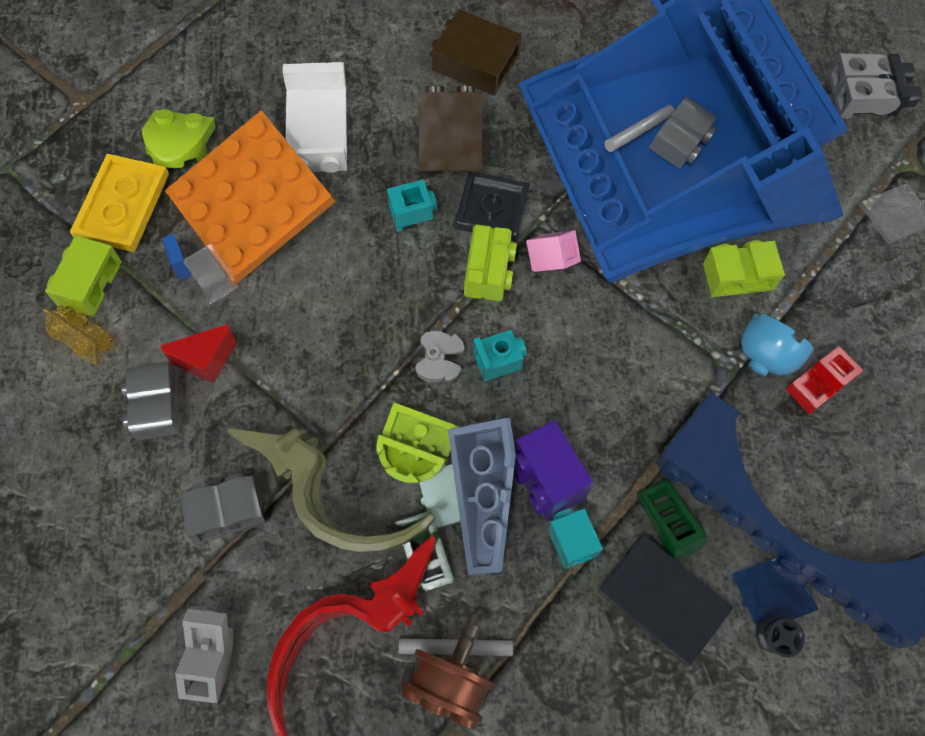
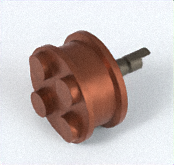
[400,611,496,730]

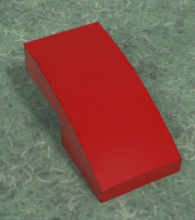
[785,346,864,415]

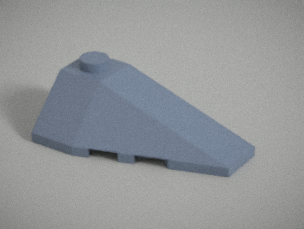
[448,418,516,575]

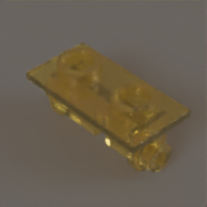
[45,306,114,366]

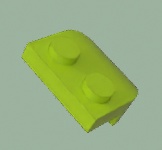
[142,109,215,168]
[377,403,459,483]

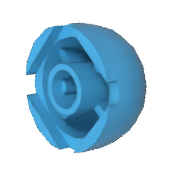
[741,313,814,377]

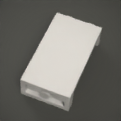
[283,62,347,173]

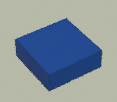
[162,234,191,280]

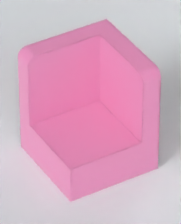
[526,230,581,272]

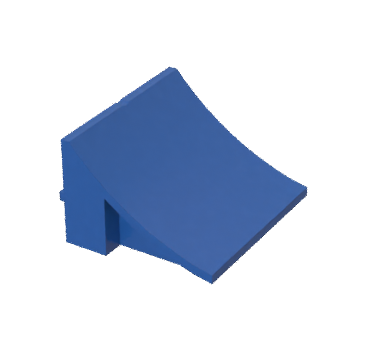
[518,0,848,283]

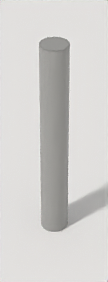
[605,105,675,152]
[399,638,513,656]

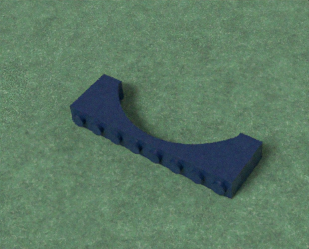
[656,392,925,649]

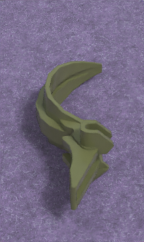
[227,428,436,553]

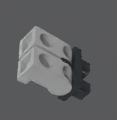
[828,53,922,119]

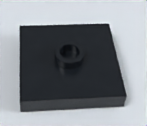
[454,171,530,242]

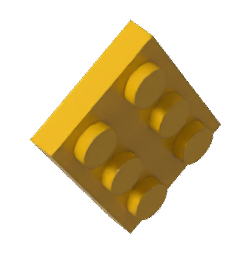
[70,154,169,253]

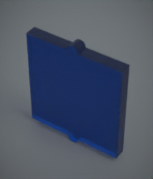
[732,556,818,628]

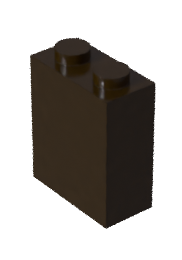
[429,9,522,96]
[418,86,482,171]

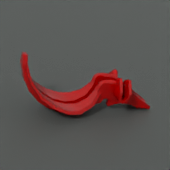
[267,536,436,736]

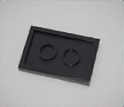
[598,535,734,668]

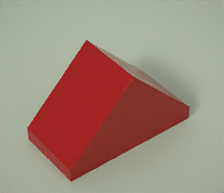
[161,324,237,383]

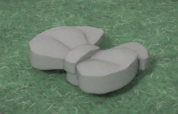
[415,331,465,383]

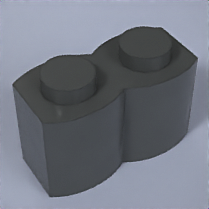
[649,96,718,169]
[121,361,180,441]
[180,473,266,543]

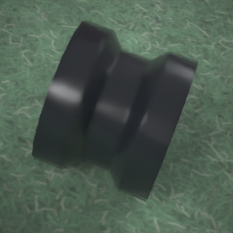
[756,615,805,658]

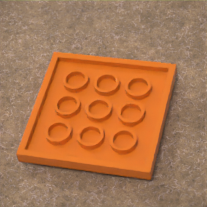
[165,110,336,284]

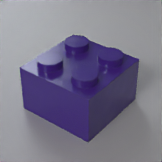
[513,420,594,522]

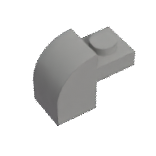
[175,609,234,703]

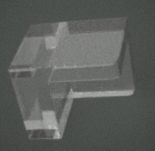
[183,244,238,304]

